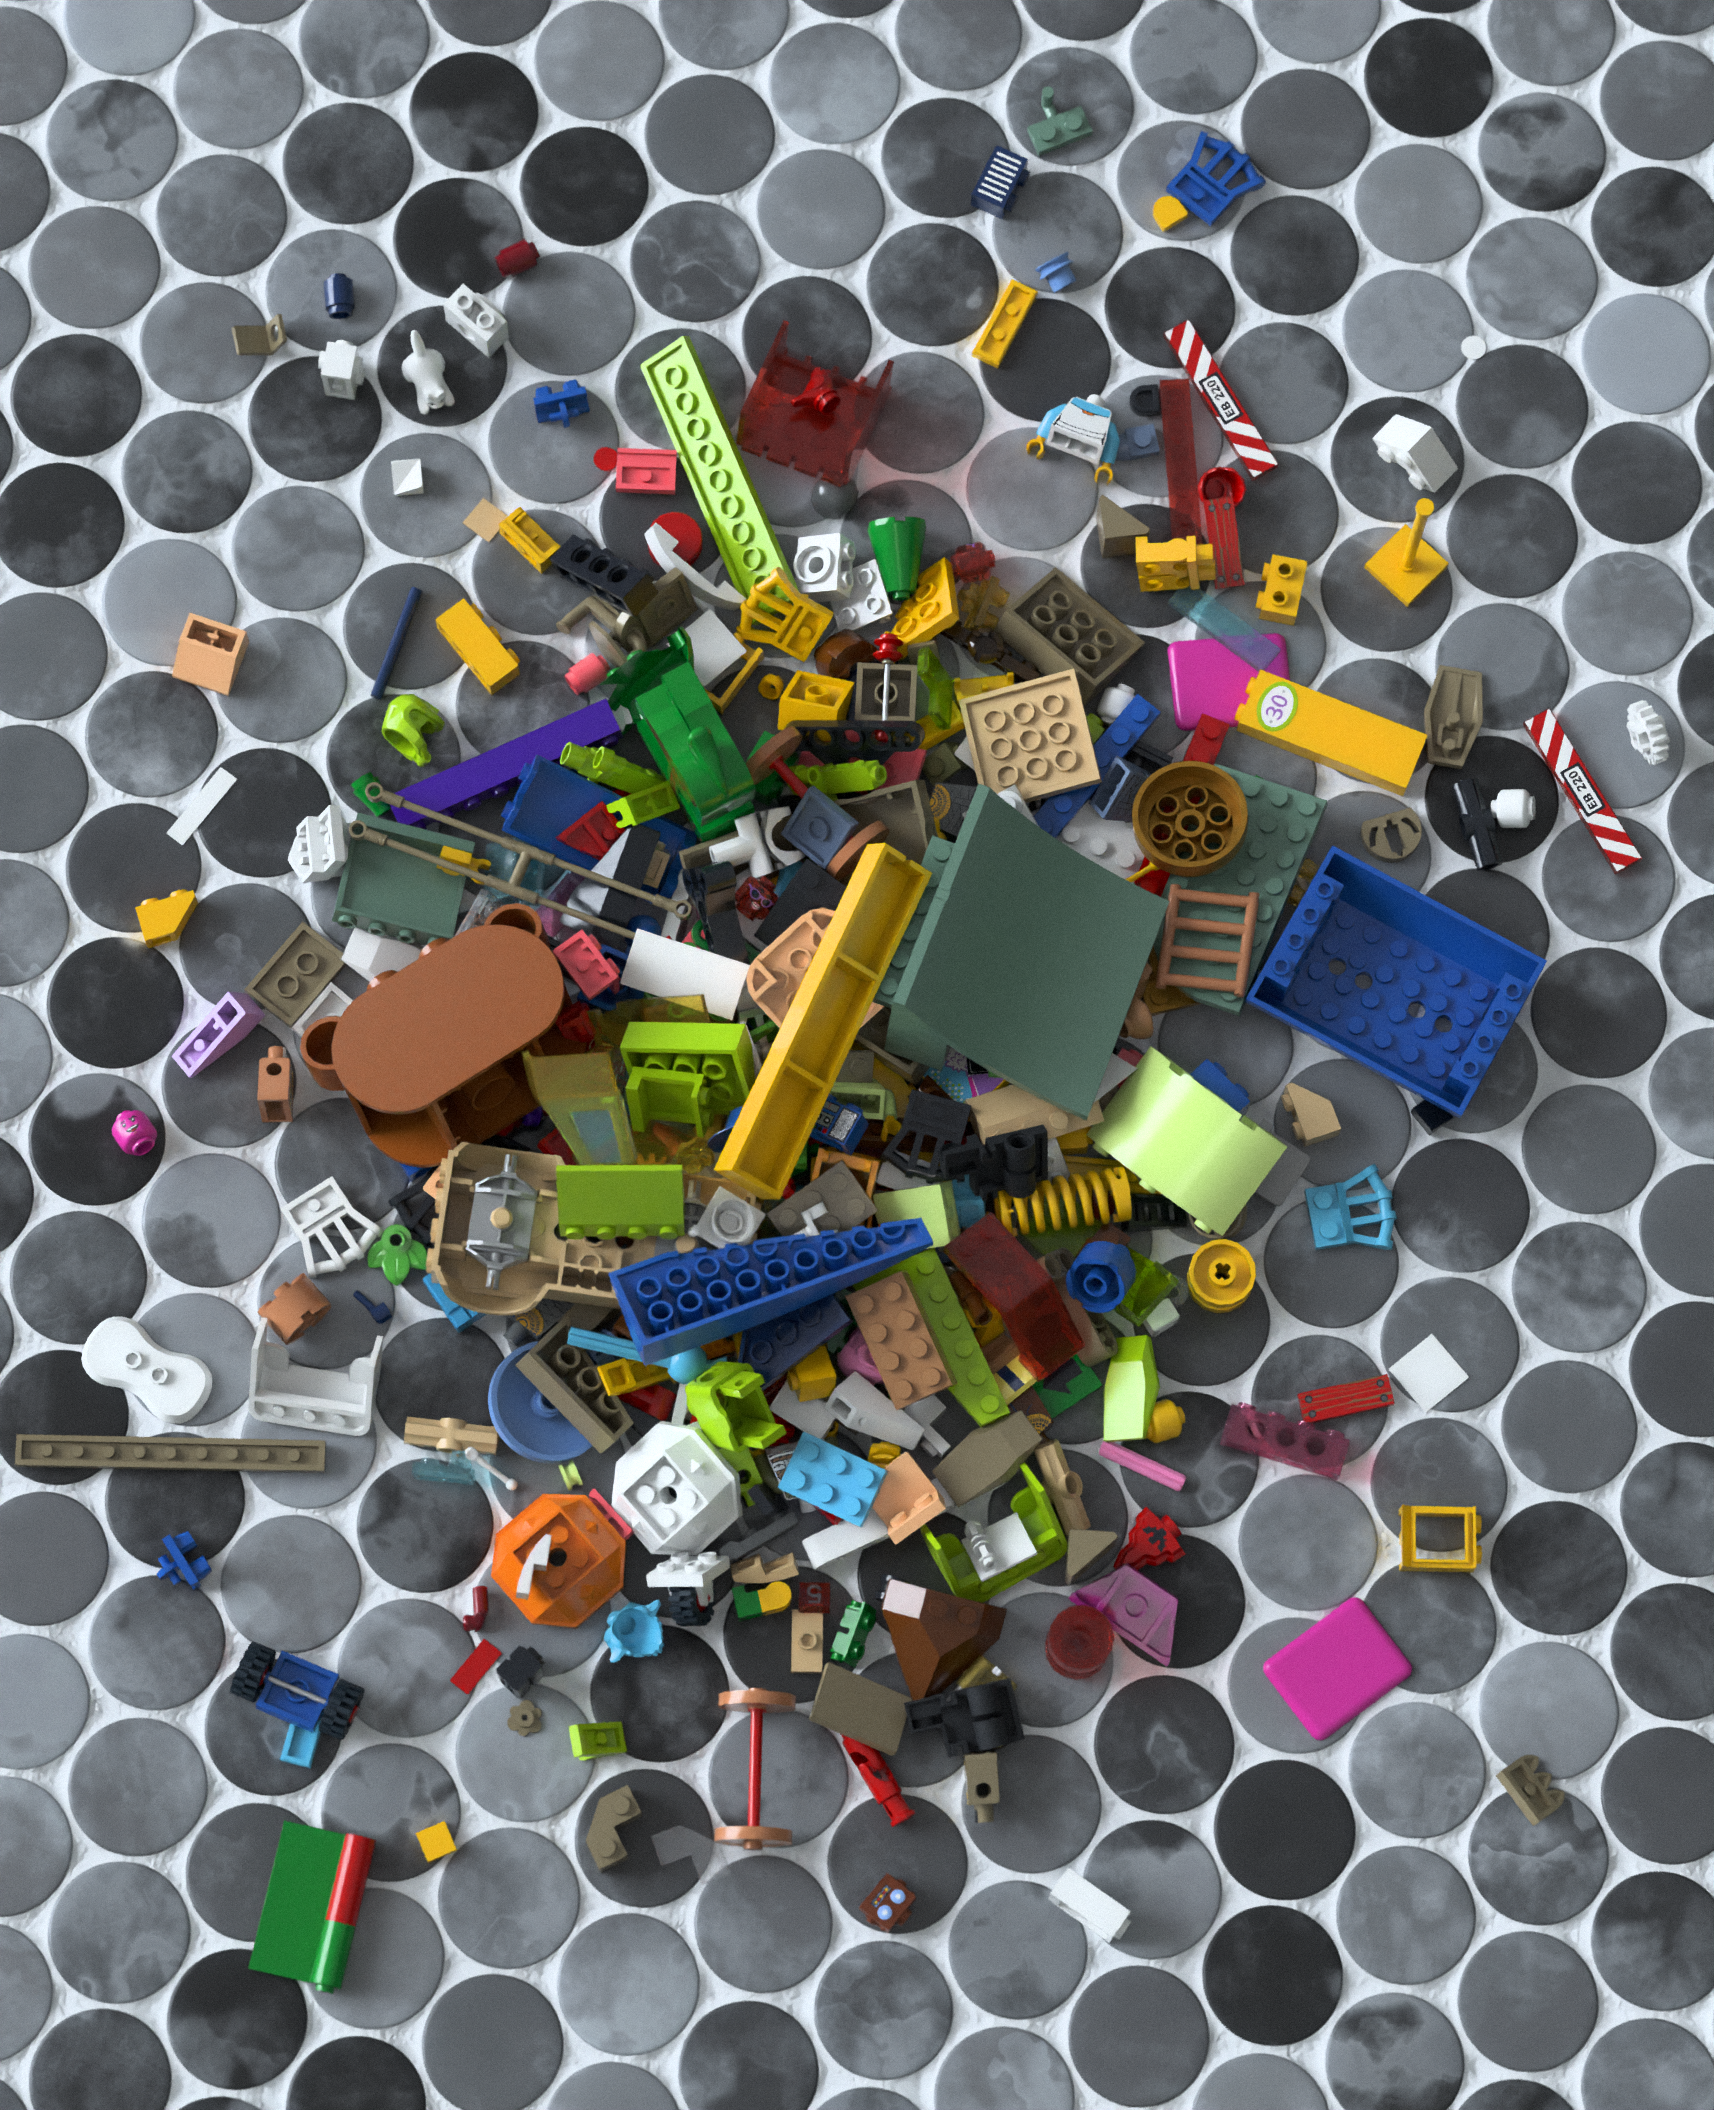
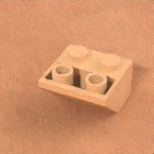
[172,613,249,696]

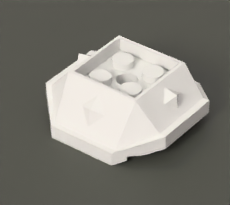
[611,1421,743,1555]

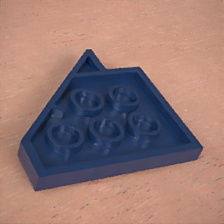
[738,1293,853,1392]

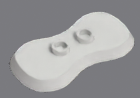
[82,1316,213,1424]

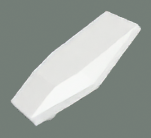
[341,927,424,982]

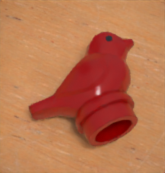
[791,367,840,415]

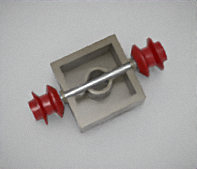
[855,633,918,742]

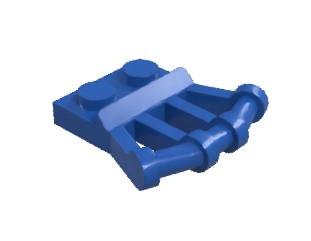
[1166,131,1266,226]

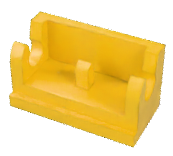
[499,507,561,574]
[953,672,1014,710]

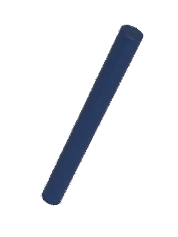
[370,587,422,700]

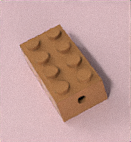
[845,1271,958,1410]

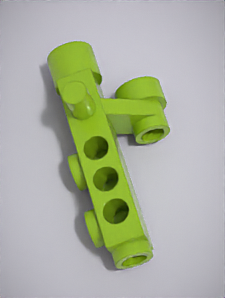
[560,742,665,794]
[787,760,887,801]

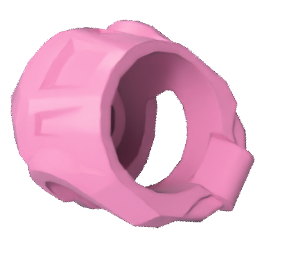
[837,1327,884,1386]

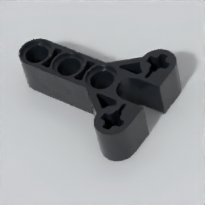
[682,861,750,973]

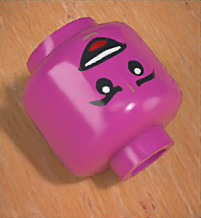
[112,1110,157,1156]

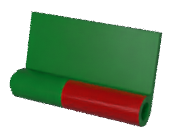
[248,1820,376,1994]

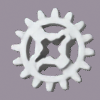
[1627,700,1670,765]

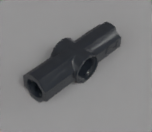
[1452,778,1503,871]

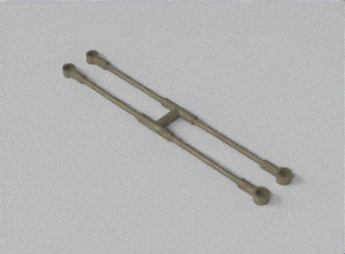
[349,782,692,940]

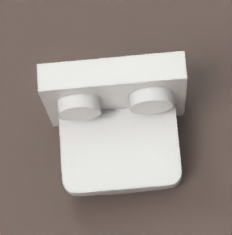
[288,805,351,883]

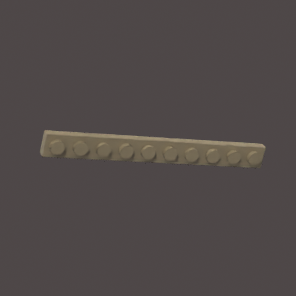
[15,1434,326,1473]

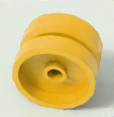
[1186,1239,1256,1313]

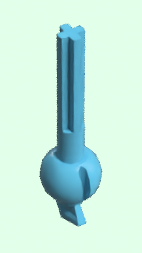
[567,1326,727,1384]

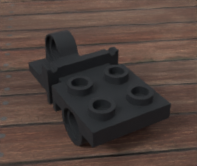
[939,1124,1048,1201]
[904,1678,1025,1757]

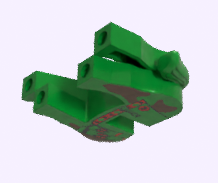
[635,661,756,843]

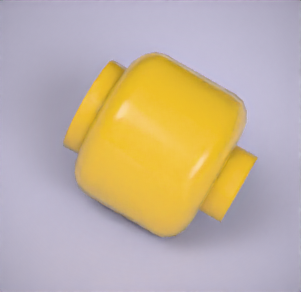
[1145,1399,1185,1443]

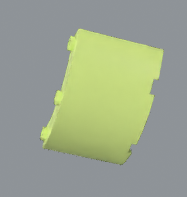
[1086,1046,1287,1236]

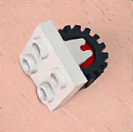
[646,1552,730,1626]

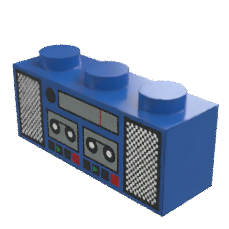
[809,1093,869,1155]

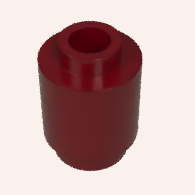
[494,239,540,278]

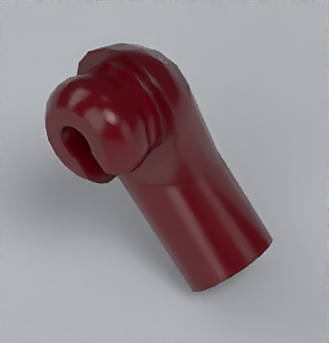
[463,1586,489,1632]

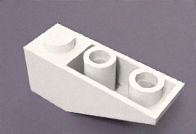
[824,1371,925,1450]

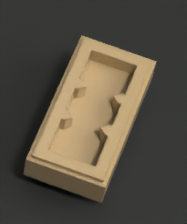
[791,1610,823,1673]

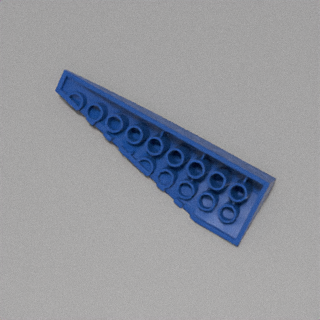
[609,1218,933,1366]

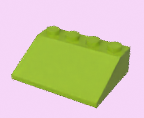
[620,1022,755,1115]
[556,1165,685,1240]

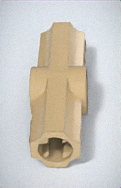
[404,1417,499,1455]
[1034,1439,1091,1536]

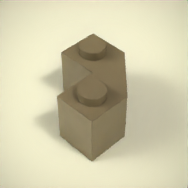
[586,1785,643,1873]

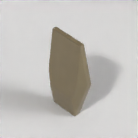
[1423,665,1483,769]
[932,1410,1043,1507]

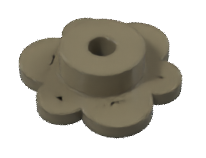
[507,1700,542,1736]

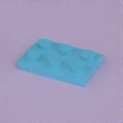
[778,1431,888,1528]

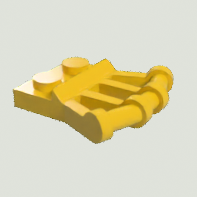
[736,567,834,662]

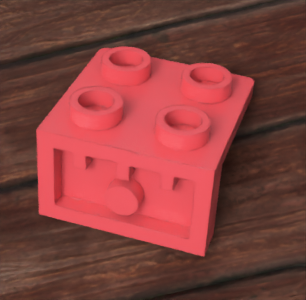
[552,930,621,1001]

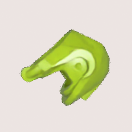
[381,694,445,767]

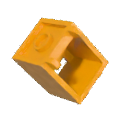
[811,1145,882,1231]

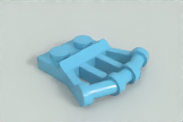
[1304,1164,1397,1250]

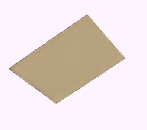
[463,498,508,543]

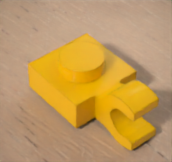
[436,845,491,885]

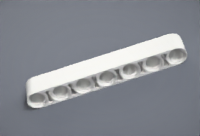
[802,1478,1007,1570]

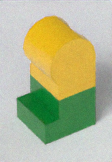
[732,1581,791,1622]

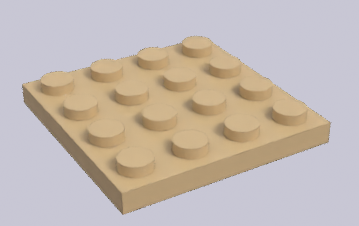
[959,668,1102,803]

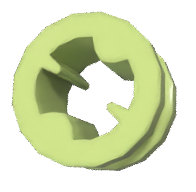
[558,1460,583,1491]

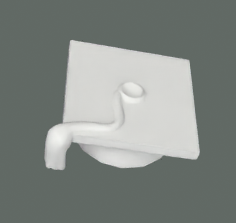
[688,1186,766,1248]

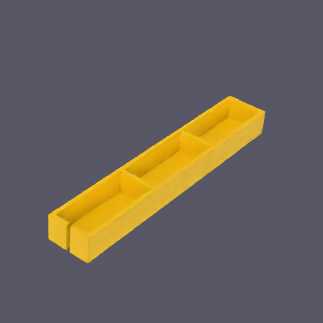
[714,843,932,1200]

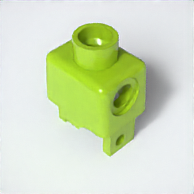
[685,1361,786,1453]

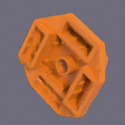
[491,1494,626,1629]

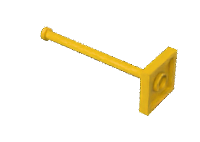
[1364,498,1449,607]

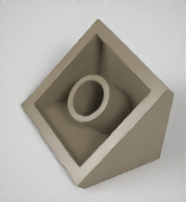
[1096,494,1150,558]
[1065,1529,1118,1586]

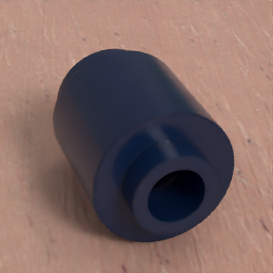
[323,273,355,319]

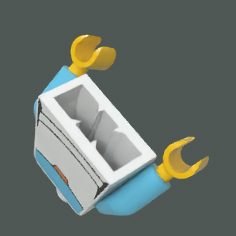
[1026,394,1120,485]

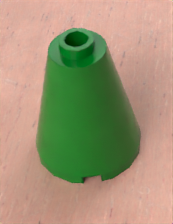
[867,516,926,601]

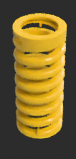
[993,1166,1132,1238]

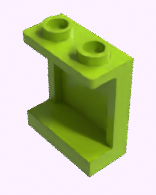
[625,1066,714,1137]

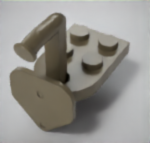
[556,567,698,667]

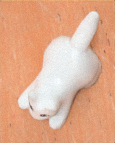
[402,330,455,415]

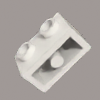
[318,340,365,400]

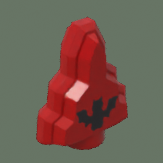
[1113,1507,1186,1570]

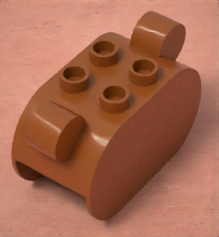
[300,903,587,1168]

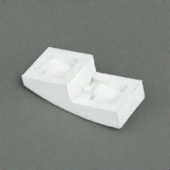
[516,1534,552,1600]

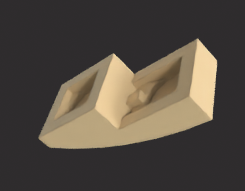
[731,1552,799,1583]

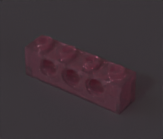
[1219,1402,1350,1480]

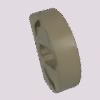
[1360,808,1422,863]

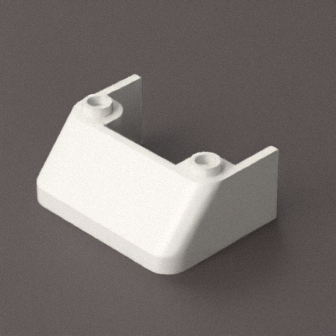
[248,1317,383,1436]

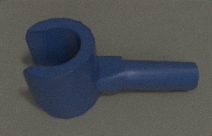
[353,1290,392,1324]

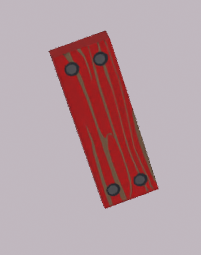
[1203,496,1245,589]
[1297,1374,1395,1425]

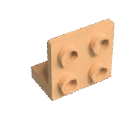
[872,1452,946,1545]

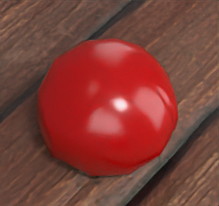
[1197,467,1246,508]

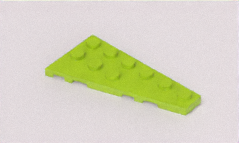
[850,1248,1010,1427]

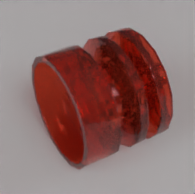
[1044,1605,1114,1680]

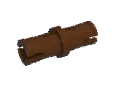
[949,1271,993,1326]

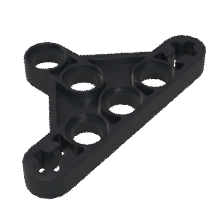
[783,720,925,799]

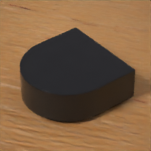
[1129,384,1161,417]

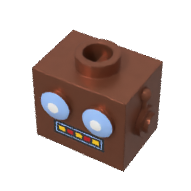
[859,1873,916,1933]

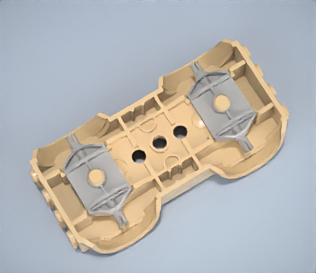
[426,1142,761,1316]

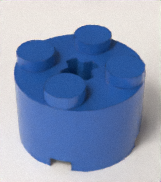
[1066,1241,1136,1313]

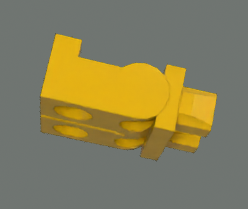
[1136,536,1216,592]

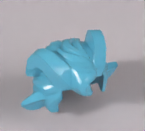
[604,1599,664,1663]

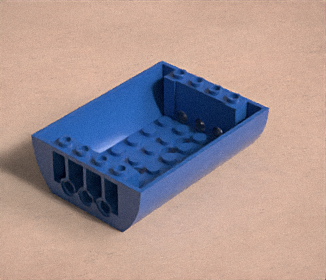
[1245,845,1547,1119]

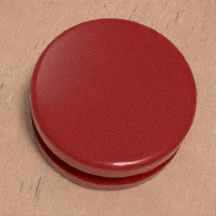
[648,512,702,568]

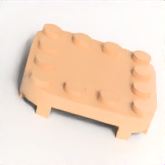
[746,907,885,1028]

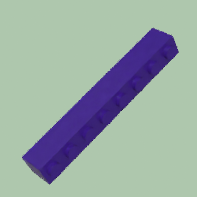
[390,698,624,829]

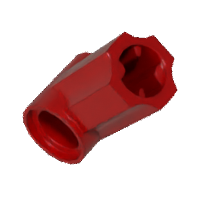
[617,1384,677,1421]

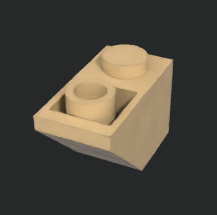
[1281,1082,1341,1147]

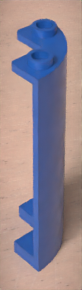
[501,754,697,910]

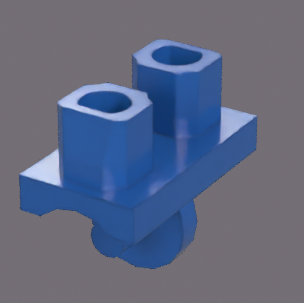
[533,379,590,428]
[157,1531,212,1590]

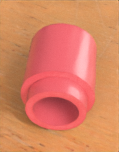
[564,653,610,695]

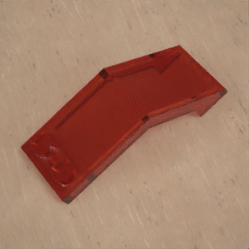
[943,1212,1085,1383]

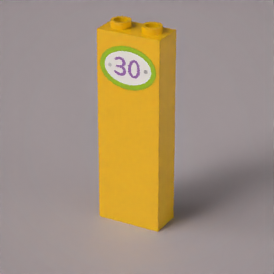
[1234,669,1428,796]

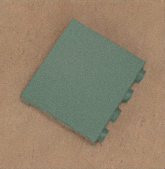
[332,813,475,945]

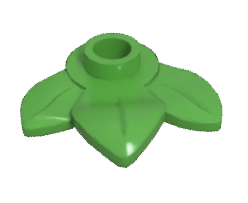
[367,1224,427,1286]

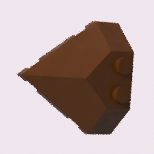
[881,1578,1007,1701]

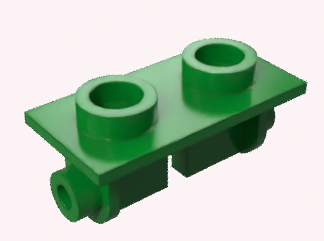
[830,1600,877,1668]

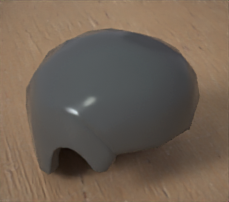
[811,471,859,520]

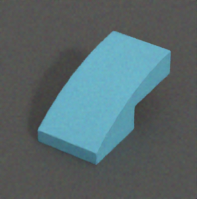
[952,1174,987,1229]

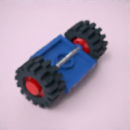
[230,1641,365,1740]

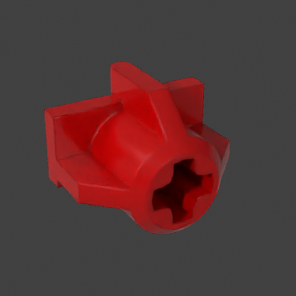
[555,1001,602,1043]

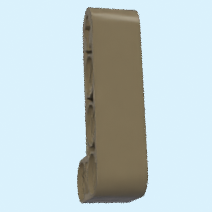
[1021,1248,1118,1367]

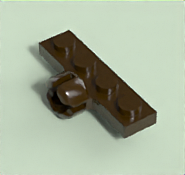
[939,620,1040,683]

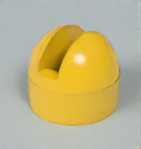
[758,673,784,700]

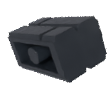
[496,1646,545,1699]

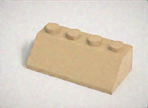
[964,1084,1104,1145]

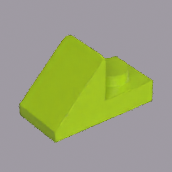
[569,1721,627,1761]

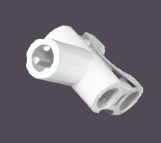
[709,806,805,878]

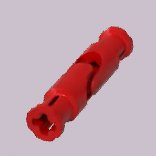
[840,1734,916,1827]

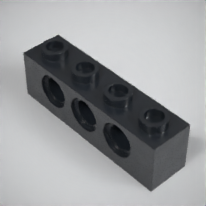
[549,534,659,618]

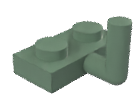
[1027,87,1092,156]

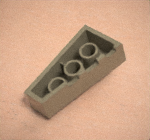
[515,1315,633,1454]

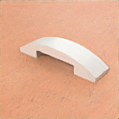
[644,523,746,611]

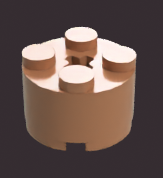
[257,1273,331,1345]

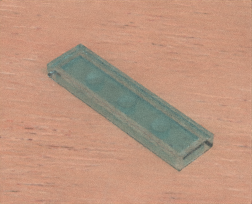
[1168,586,1280,672]

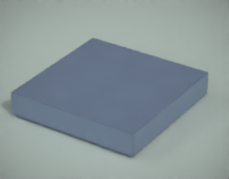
[781,786,859,871]

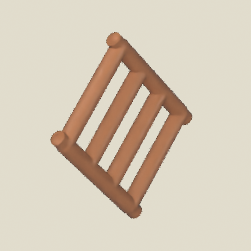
[1155,884,1259,998]

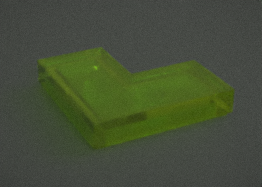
[917,647,953,731]

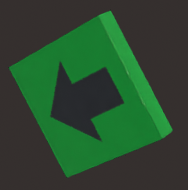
[1032,1335,1103,1420]

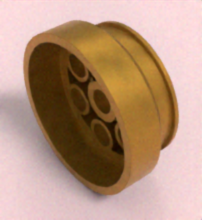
[1132,761,1248,877]

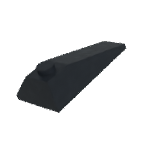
[560,824,661,949]

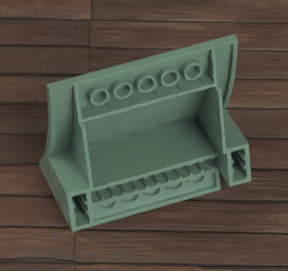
[872,784,1169,1121]

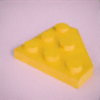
[884,557,960,660]

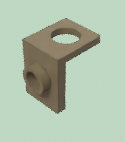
[232,314,287,355]

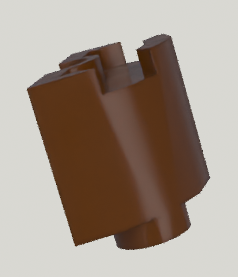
[814,629,879,680]

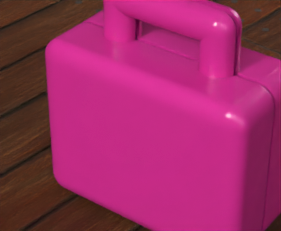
[1168,633,1290,731]
[1263,1597,1412,1740]

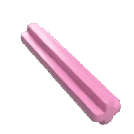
[1099,1441,1186,1491]

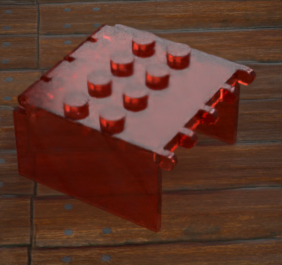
[736,320,894,488]

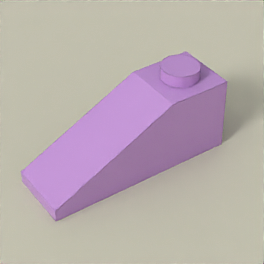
[172,991,265,1078]

